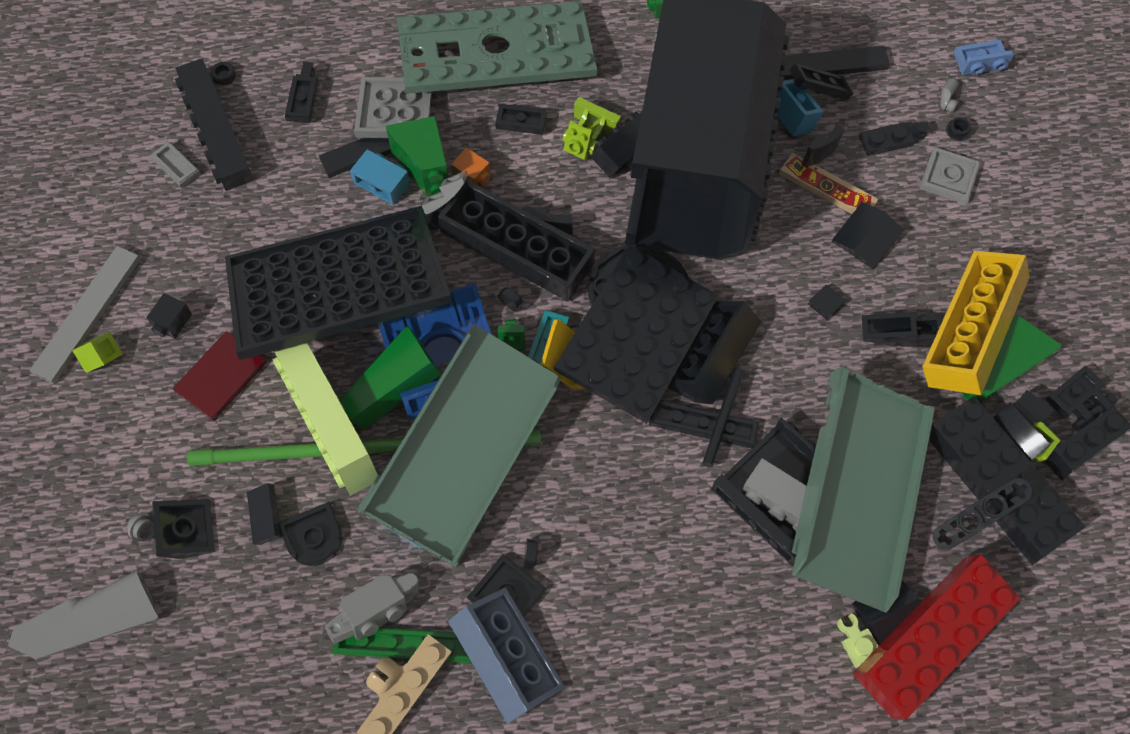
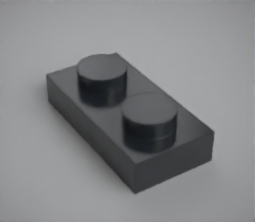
[495,104,547,135]

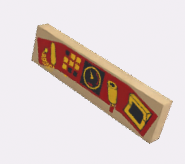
[779,153,878,214]

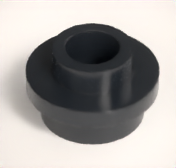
[946,117,971,141]

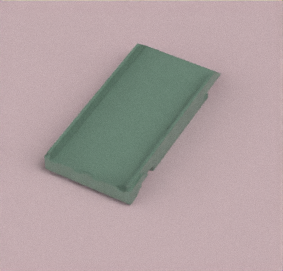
[356,323,561,567]
[792,367,935,613]

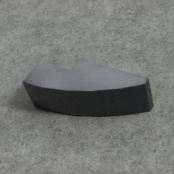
[862,312,942,347]

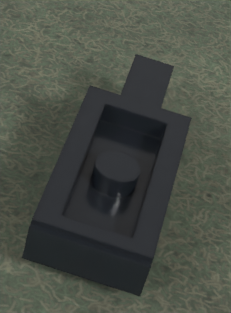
[285,61,318,123]
[859,121,930,156]

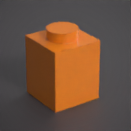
[451,148,491,187]

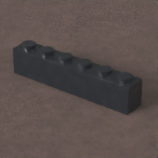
[175,58,254,191]

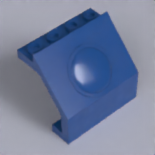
[377,283,492,420]

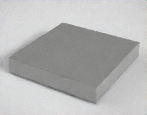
[919,147,981,205]

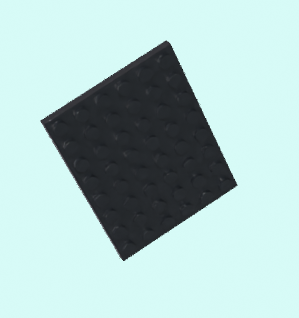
[225,206,452,360]

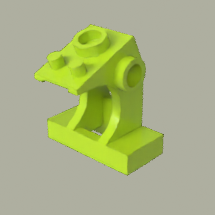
[562,97,621,160]

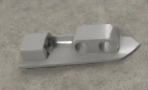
[8,570,159,660]

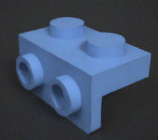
[953,39,1014,76]

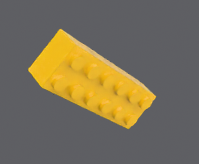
[922,251,1030,395]

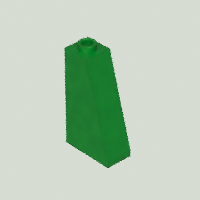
[961,314,1062,404]
[340,326,442,430]

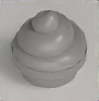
[127,514,154,542]

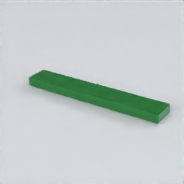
[332,627,472,664]

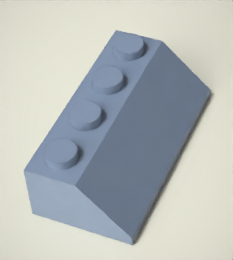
[448,587,565,724]

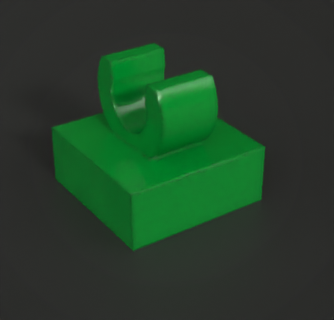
[498,319,525,351]

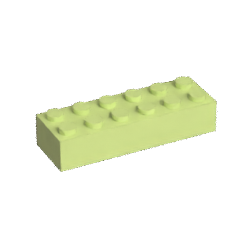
[272,343,378,496]

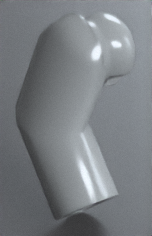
[940,79,958,113]

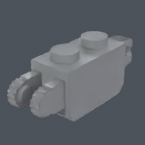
[325,573,420,644]

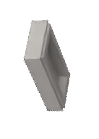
[150,141,201,188]

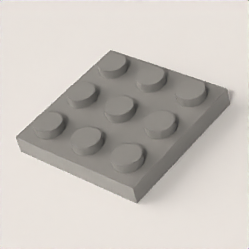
[354,77,433,138]

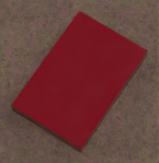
[172,331,267,421]

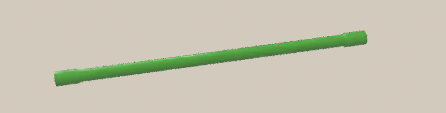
[187,428,541,466]

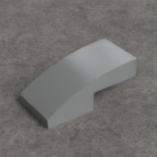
[422,171,468,214]

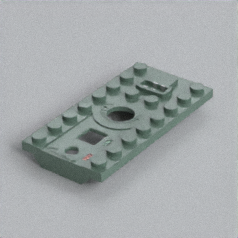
[397,1,597,94]

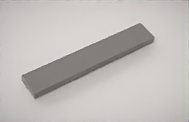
[30,246,141,385]

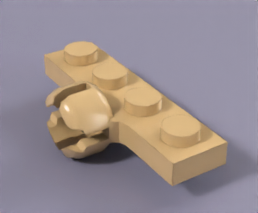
[356,634,452,734]

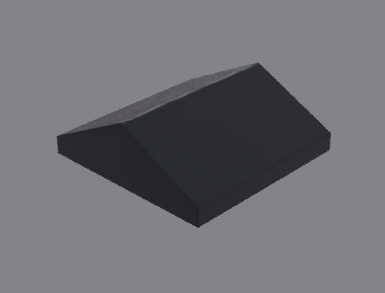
[832,202,903,269]
[152,499,214,559]
[852,580,921,646]

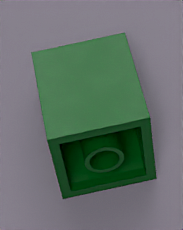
[386,116,448,196]

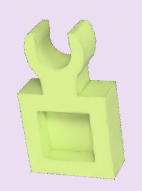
[837,613,878,669]

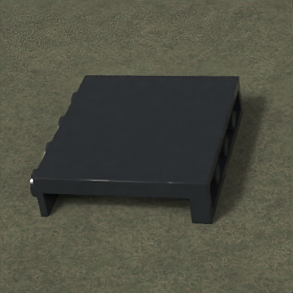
[711,417,816,566]

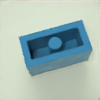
[777,79,823,137]
[350,149,410,205]

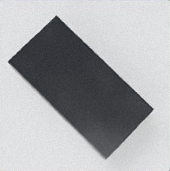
[247,483,281,545]

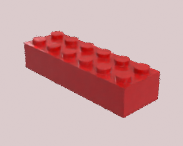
[852,554,1020,720]

